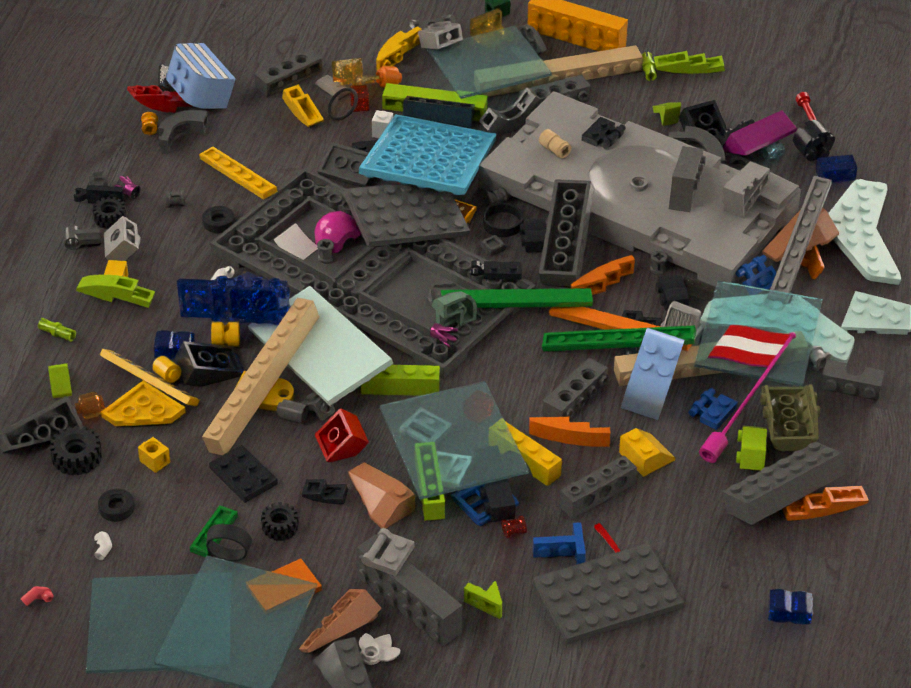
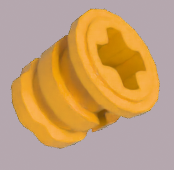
[141,112,158,135]

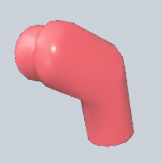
[21,586,54,606]

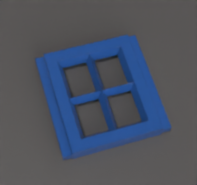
[451,481,519,526]

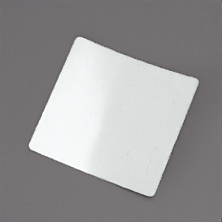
[274,223,318,260]

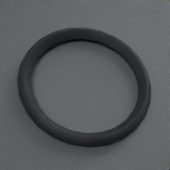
[328,88,358,121]

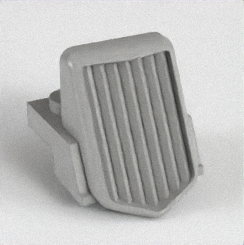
[660,301,708,346]

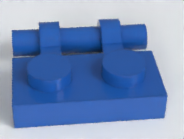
[736,255,776,297]
[688,388,738,430]

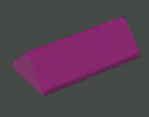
[723,110,797,155]

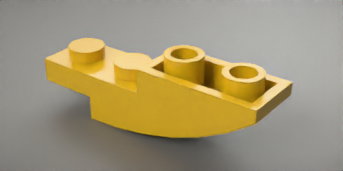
[376,26,422,70]

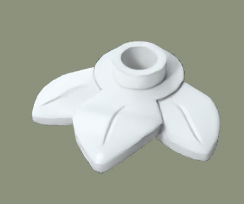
[359,633,400,665]

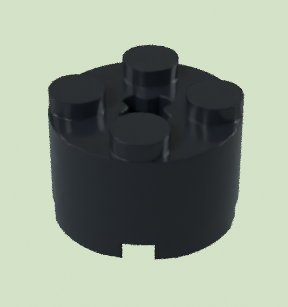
[793,120,835,161]

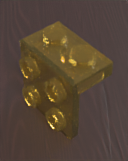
[470,9,515,51]
[332,58,380,86]

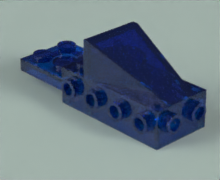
[177,271,291,325]

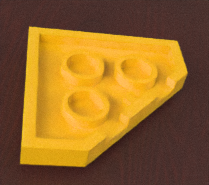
[101,380,186,426]

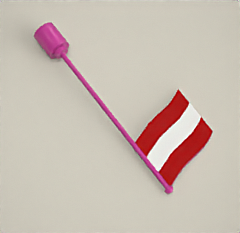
[699,325,796,463]

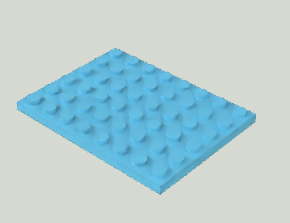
[359,114,496,195]

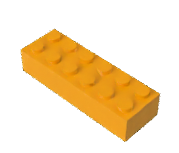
[527,0,628,51]

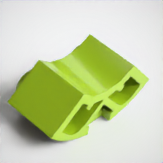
[736,425,767,470]

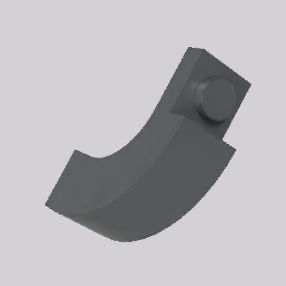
[479,87,540,134]
[158,110,208,154]
[668,126,726,164]

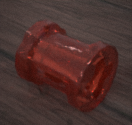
[501,515,527,538]

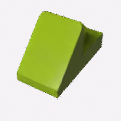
[653,102,681,126]
[48,363,72,398]
[464,581,502,619]

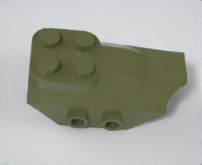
[760,384,820,451]

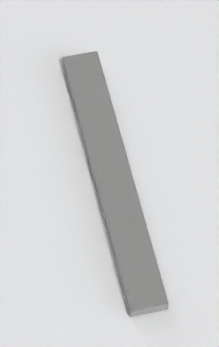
[767,176,832,305]

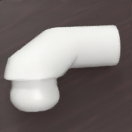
[209,266,235,288]
[94,531,112,560]

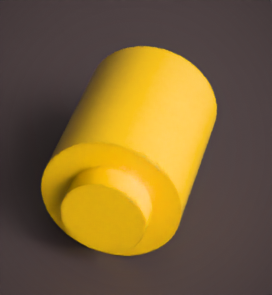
[153,356,181,383]

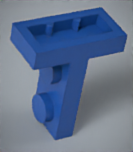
[533,522,586,565]

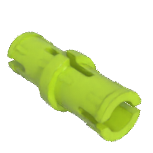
[642,52,657,81]
[38,318,76,342]

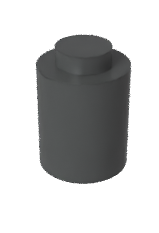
[277,399,308,424]

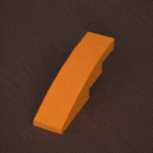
[571,255,635,295]
[529,417,611,447]
[782,486,869,521]

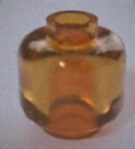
[75,391,105,419]

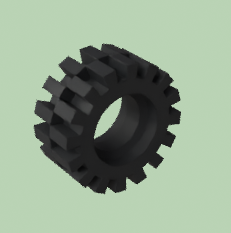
[93,197,126,229]
[261,502,299,541]

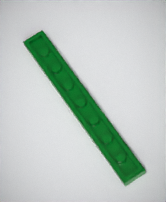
[441,288,593,308]
[542,325,696,352]

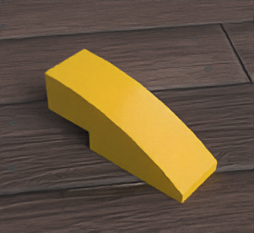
[282,84,324,127]

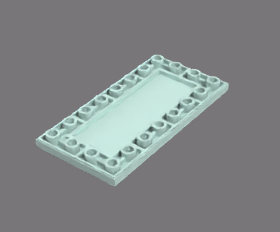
[248,286,393,406]

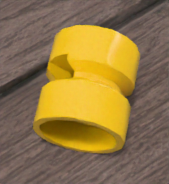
[211,322,240,347]

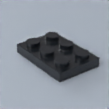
[209,445,278,503]

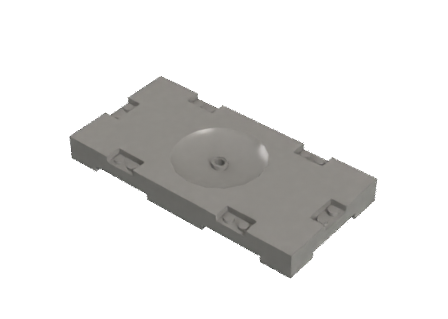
[478,91,801,293]

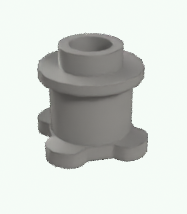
[806,346,832,371]

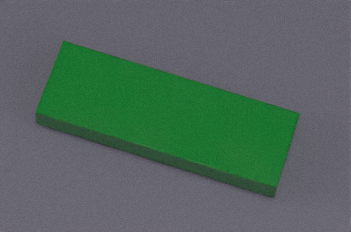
[190,505,238,558]

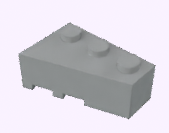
[723,161,770,218]

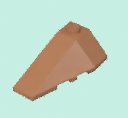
[762,208,839,262]
[348,462,415,529]
[299,589,382,653]

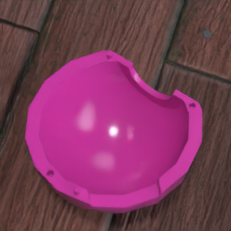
[314,211,361,253]

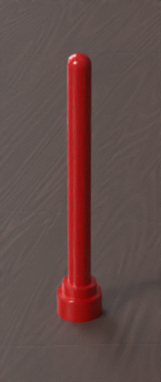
[795,92,817,120]

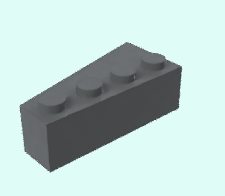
[669,146,706,212]

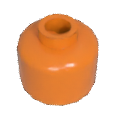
[376,66,402,88]

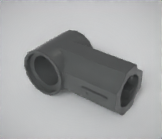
[64,226,101,250]

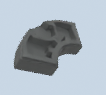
[519,24,547,55]

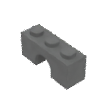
[821,359,884,400]

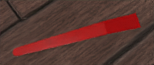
[594,523,621,553]

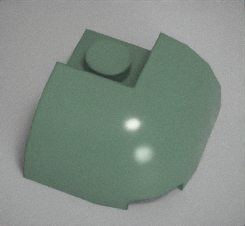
[432,291,477,327]

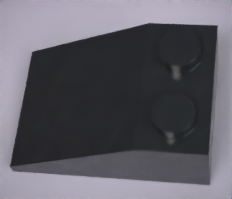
[678,100,728,137]
[175,341,245,386]

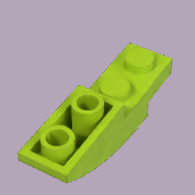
[76,275,155,308]

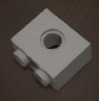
[418,21,463,49]
[104,216,141,261]

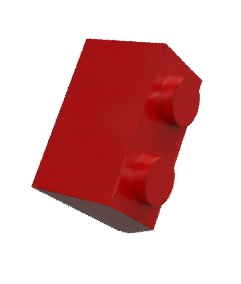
[314,408,369,463]

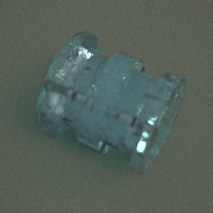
[761,141,785,162]

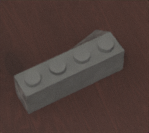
[0,396,83,452]
[313,637,372,688]

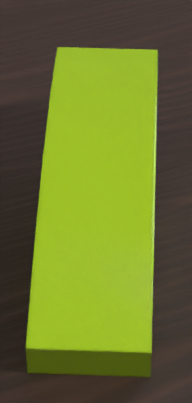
[654,51,725,74]

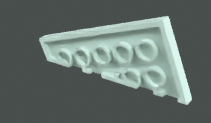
[841,291,911,335]

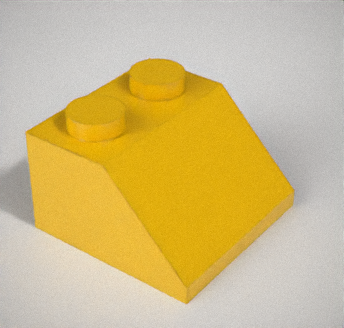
[619,428,675,477]

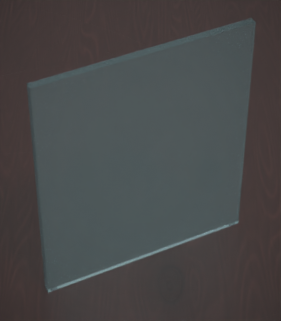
[427,26,552,99]
[694,281,823,387]
[380,381,529,500]
[154,556,317,688]
[85,573,232,673]

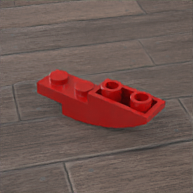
[127,85,192,113]

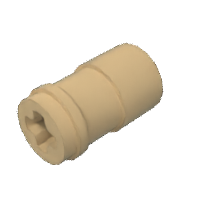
[539,129,571,158]

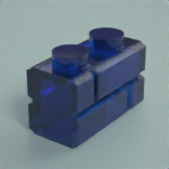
[816,155,857,183]

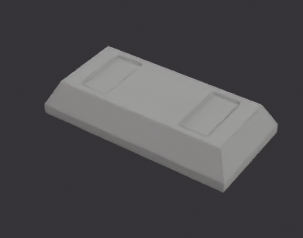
[315,74,351,100]

